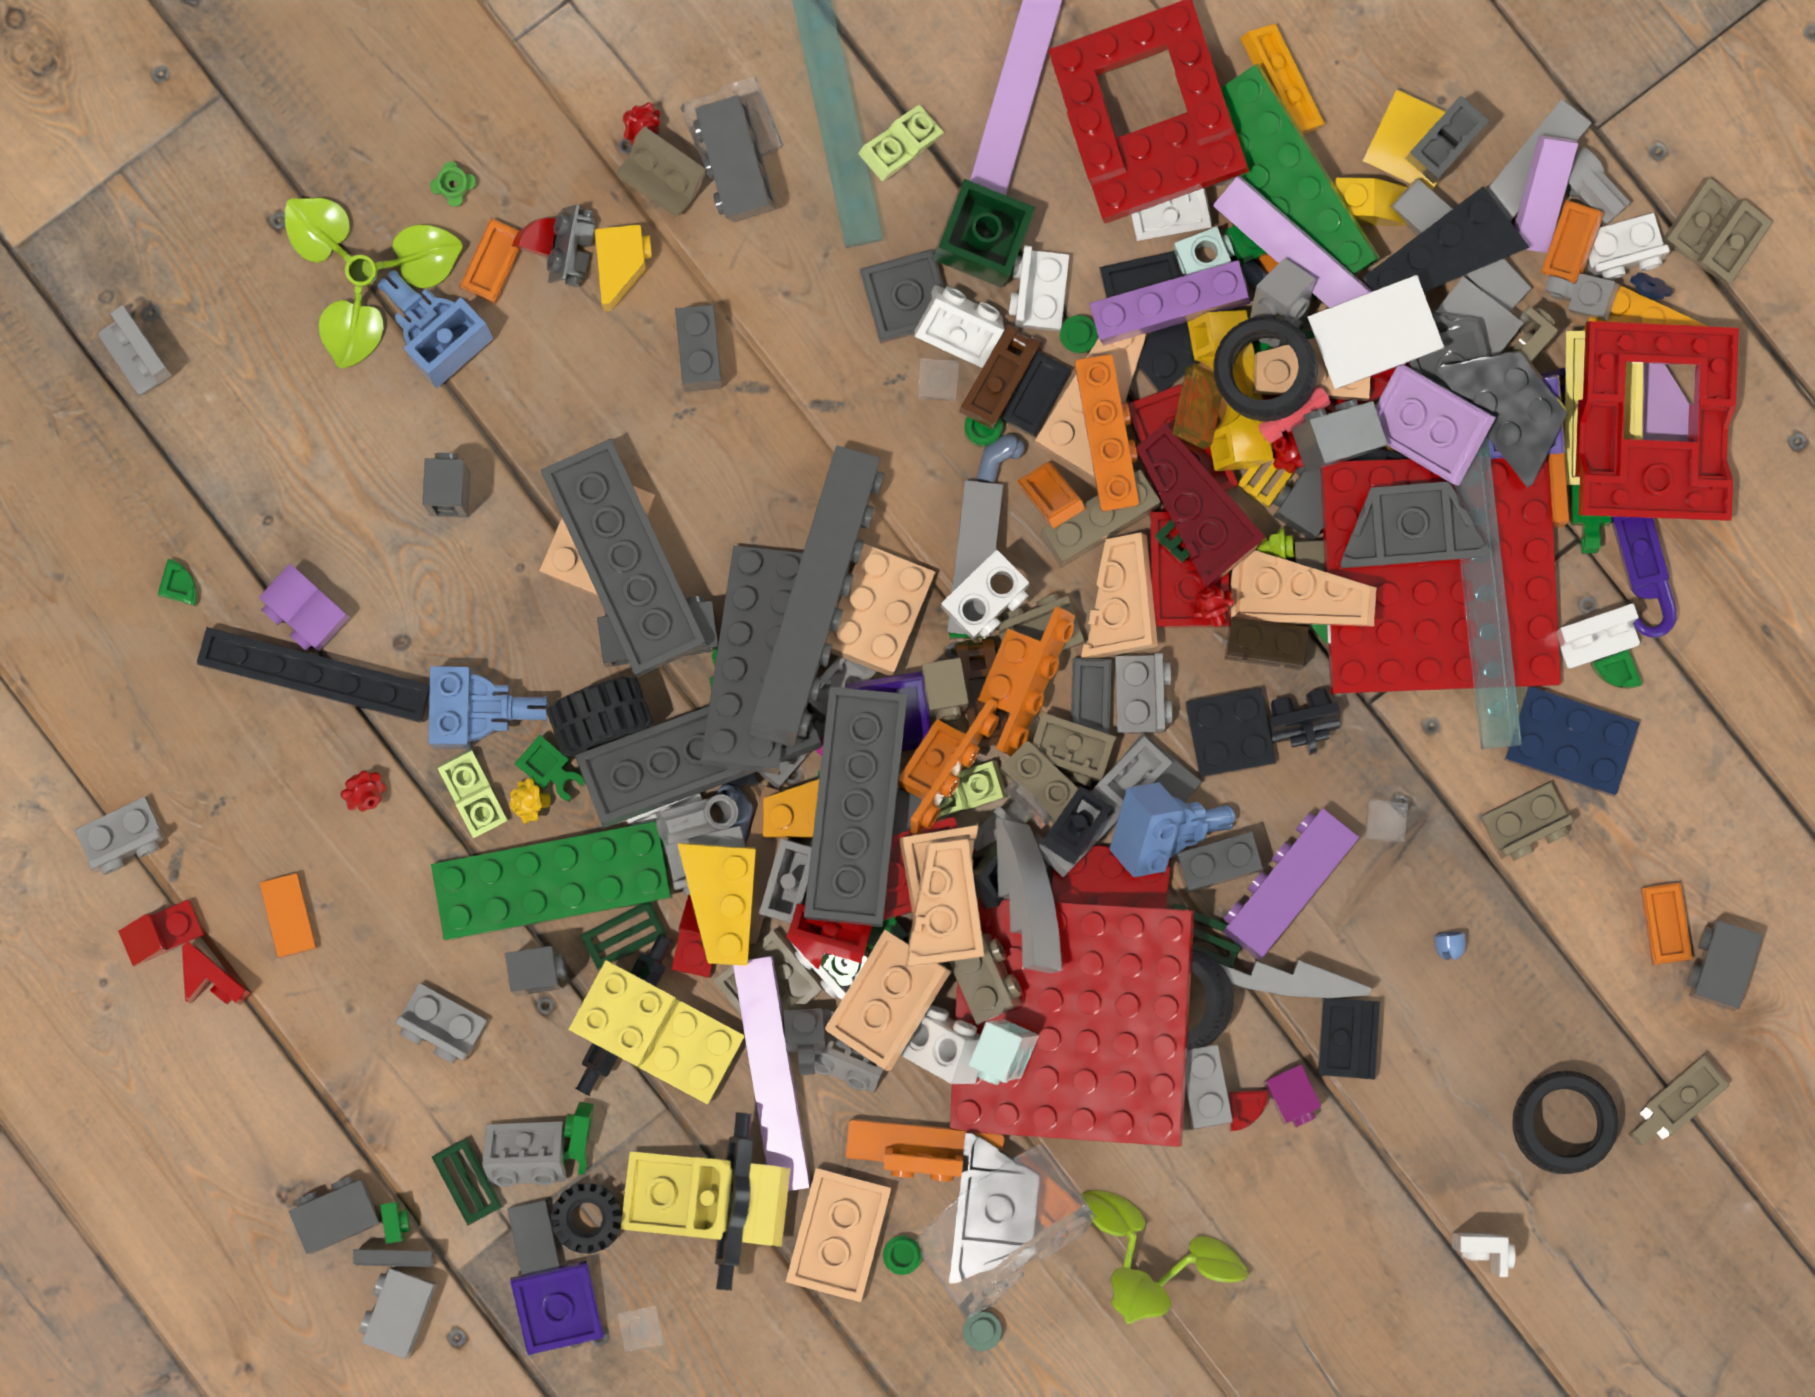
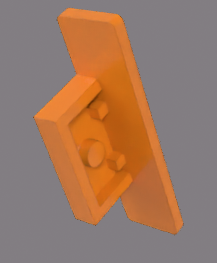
[1075,354,1139,512]
[978,606,1075,756]
[898,698,999,835]
[846,1119,1004,1182]

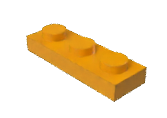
[1240,23,1325,135]

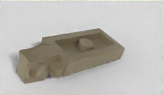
[1629,1055,1730,1146]

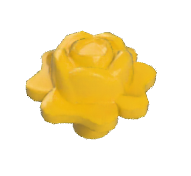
[509,778,551,824]

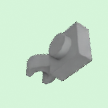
[1545,273,1619,322]

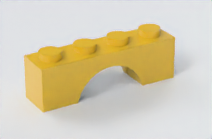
[1188,310,1274,471]

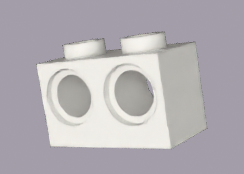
[941,550,1029,640]
[901,1005,981,1084]

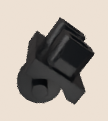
[1270,688,1340,755]

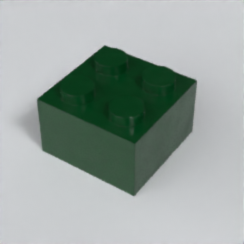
[931,179,1036,288]

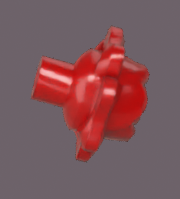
[623,102,661,146]
[1272,430,1304,474]
[1190,586,1235,627]
[340,771,386,812]

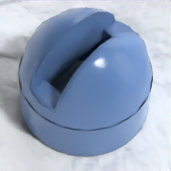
[1434,931,1466,960]

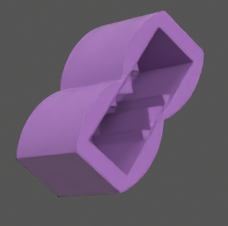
[259,564,350,651]

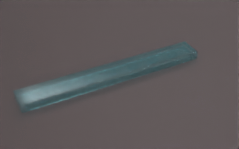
[792,0,883,249]
[1452,437,1522,750]

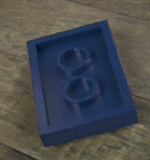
[1504,686,1639,797]

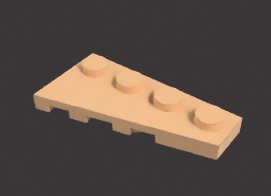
[1035,333,1147,480]
[1229,550,1376,626]

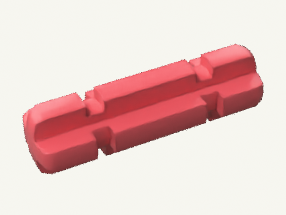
[1259,386,1330,443]

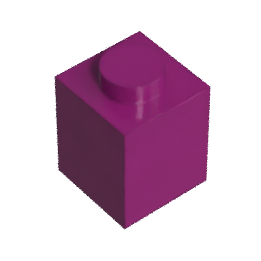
[1263,1065,1322,1128]

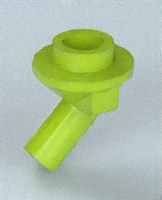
[1256,528,1294,560]

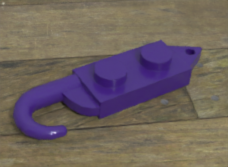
[1611,517,1677,638]

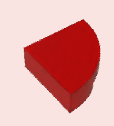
[512,218,555,257]
[1228,1090,1268,1132]

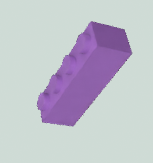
[1089,260,1251,345]
[1223,808,1359,961]

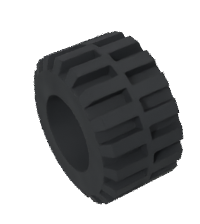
[546,677,653,757]

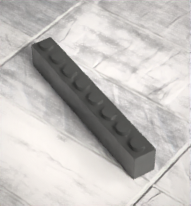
[750,445,885,748]

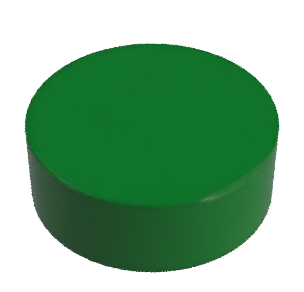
[964,417,1002,448]

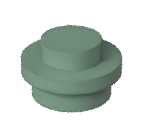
[963,1311,1002,1351]

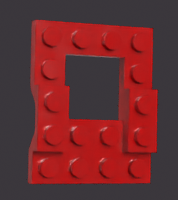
[1048,0,1249,224]
[1575,321,1739,521]

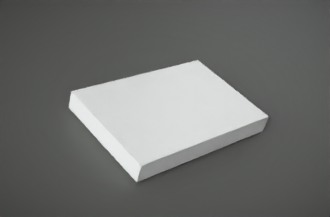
[1308,275,1444,390]

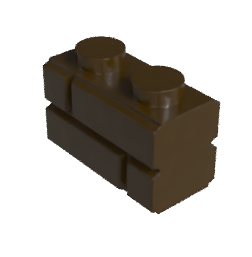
[1224,617,1309,670]

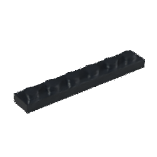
[196,627,430,724]

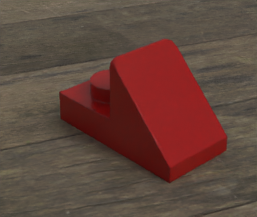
[671,894,713,979]
[118,899,205,967]
[787,903,872,969]
[182,941,251,1005]

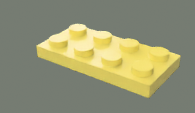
[1564,331,1644,485]

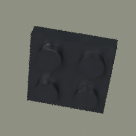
[1185,688,1276,779]

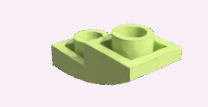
[858,105,944,182]
[437,748,508,838]
[937,761,1008,819]

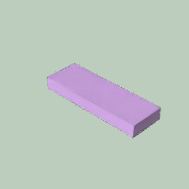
[1514,135,1578,253]

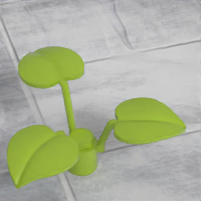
[285,198,463,369]
[1080,1190,1249,1324]

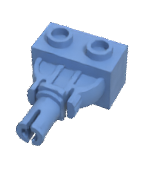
[378,270,493,389]
[428,666,548,749]
[1109,782,1235,877]

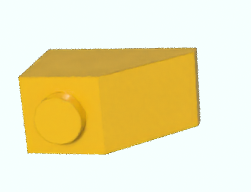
[1334,178,1408,226]
[595,225,652,311]

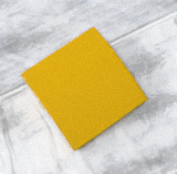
[1363,89,1446,191]

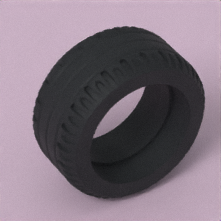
[1213,316,1318,422]
[1187,949,1234,1050]
[1512,1071,1618,1174]

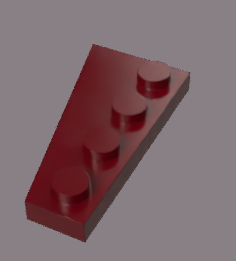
[1136,423,1266,590]

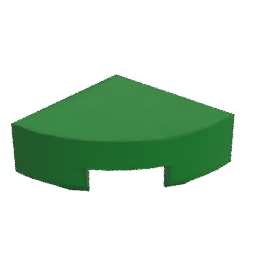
[157,558,197,607]
[1591,649,1642,689]

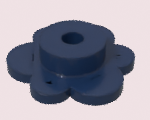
[1630,272,1673,300]

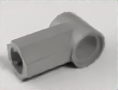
[1565,147,1630,226]
[656,795,738,845]

